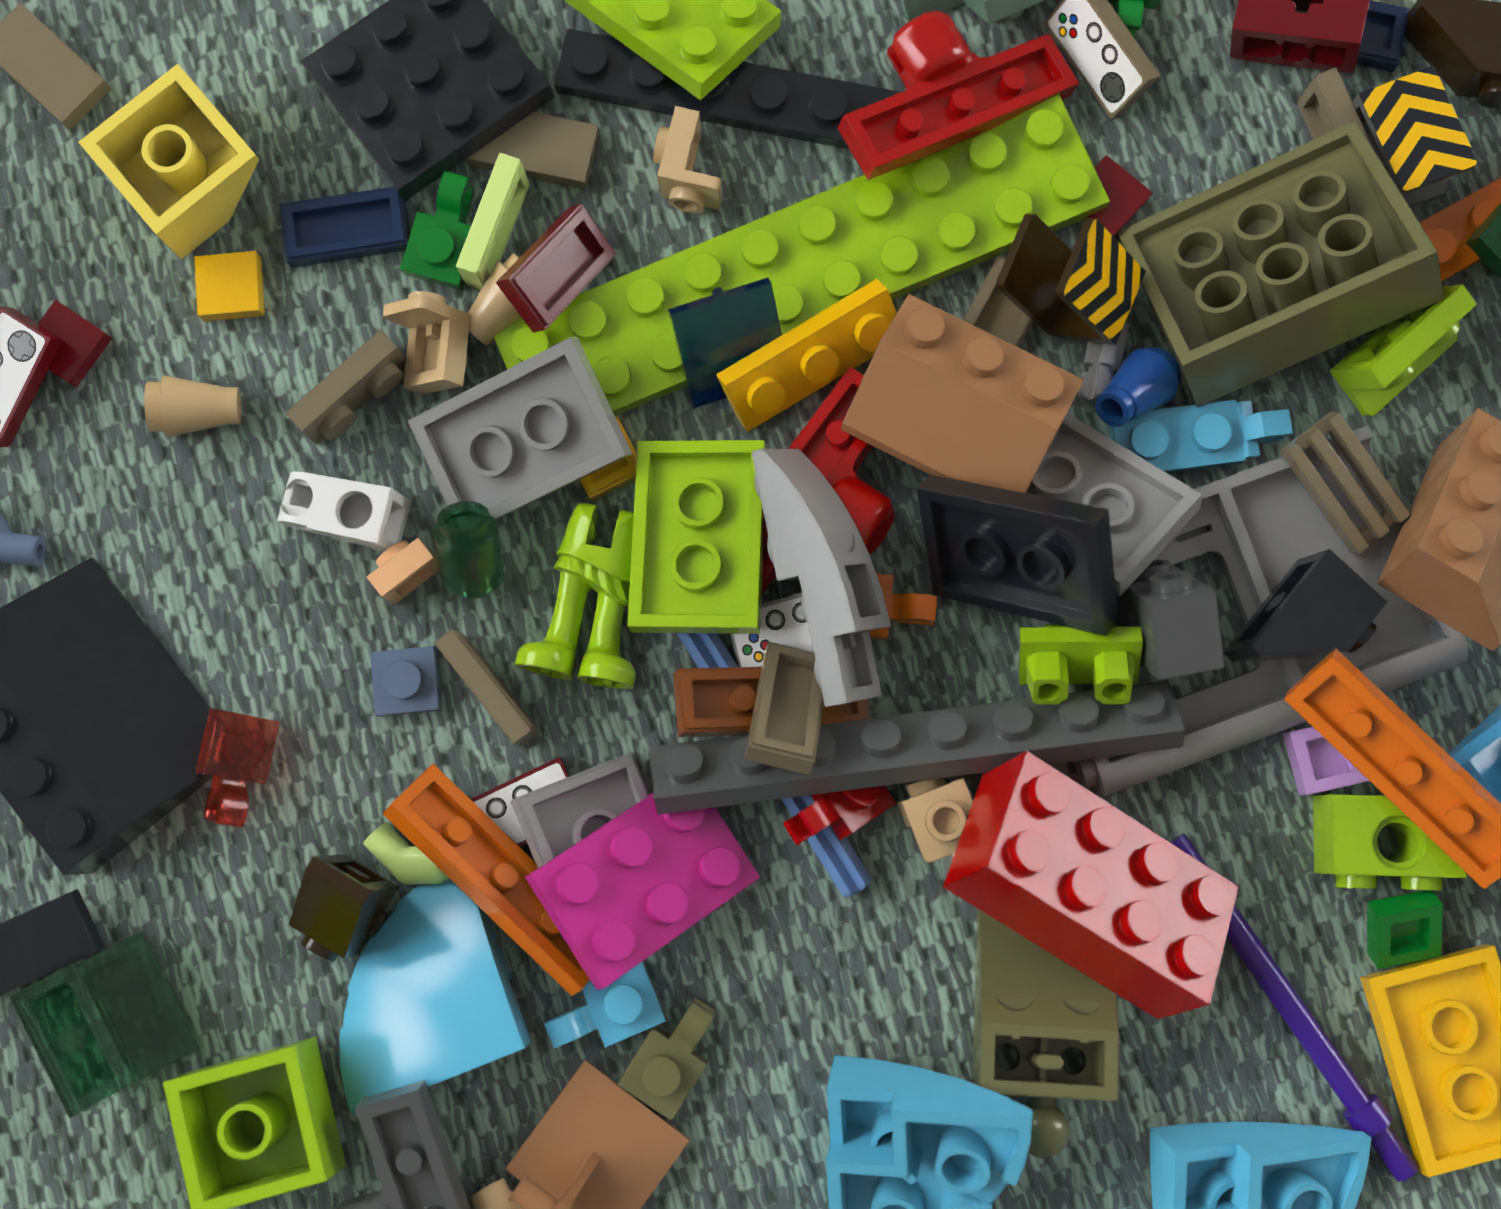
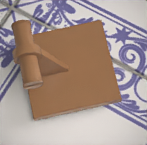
[505,1059,691,1209]

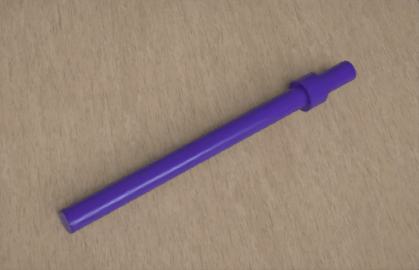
[1170,833,1419,1182]

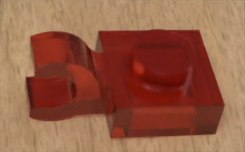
[195,708,280,828]

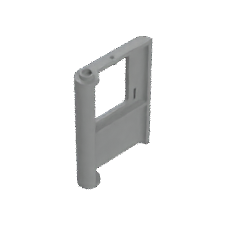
[1029,425,1469,797]

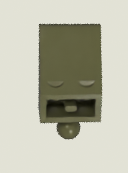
[972,909,1119,1158]

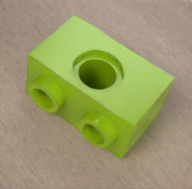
[1313,794,1467,890]

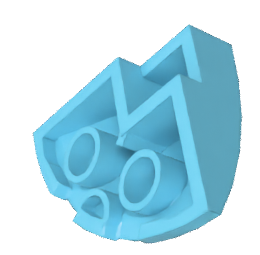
[339,879,532,1115]
[826,1055,1033,1209]
[1150,1121,1371,1209]

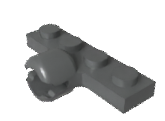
[338,1080,471,1209]

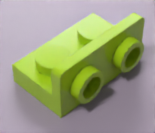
[1330,284,1477,416]

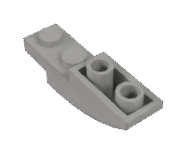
[752,449,891,707]

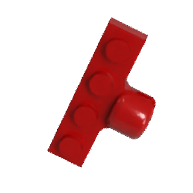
[837,10,1079,180]
[762,367,895,595]

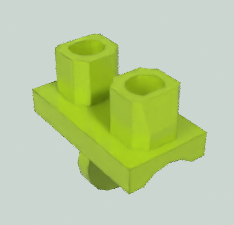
[1018,624,1143,705]

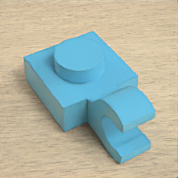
[544,961,666,1049]

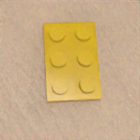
[1360,944,1501,1177]

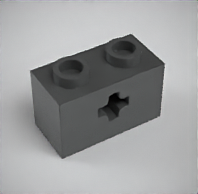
[1116,559,1225,680]

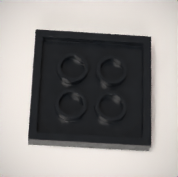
[301,0,555,202]

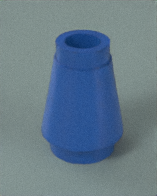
[1095,347,1181,427]

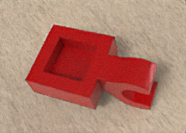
[783,785,896,845]

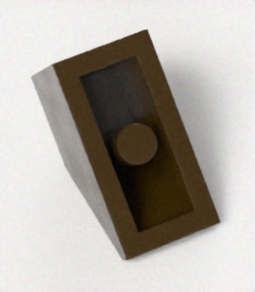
[1404,0,1501,108]
[288,855,399,961]

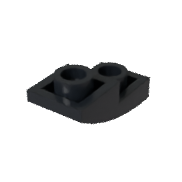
[0,889,105,995]

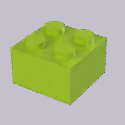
[163,1036,346,1209]

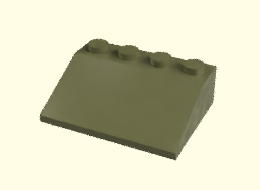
[1118,121,1443,407]

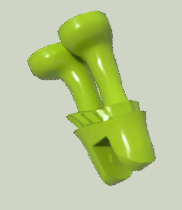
[514,503,636,689]

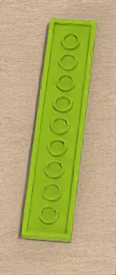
[493,94,1110,416]

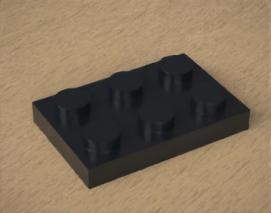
[917,475,1118,636]

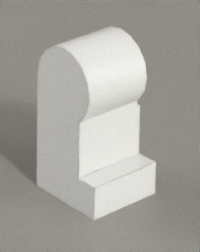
[277,472,411,552]

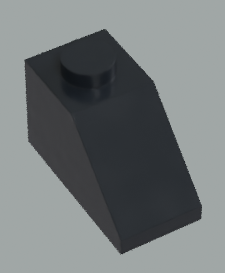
[1223,549,1387,662]

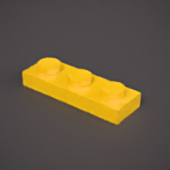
[716,279,897,432]

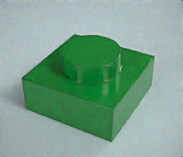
[1367,890,1443,969]

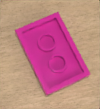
[525,792,760,990]

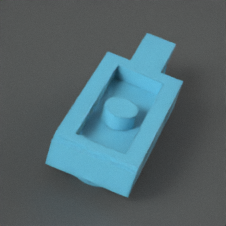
[1109,399,1293,473]

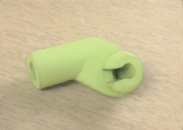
[363,822,449,885]

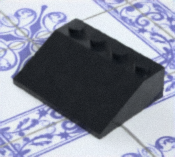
[0,558,244,875]

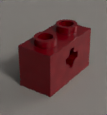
[1230,0,1370,74]

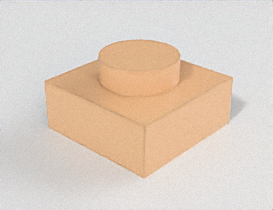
[366,538,444,605]

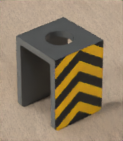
[1352,66,1477,207]

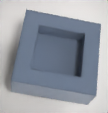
[370,646,442,717]

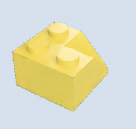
[79,64,259,260]

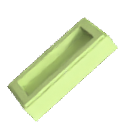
[456,153,530,290]

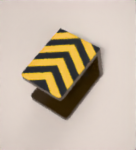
[996,213,1146,345]

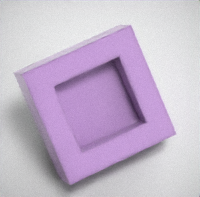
[1282,727,1369,796]

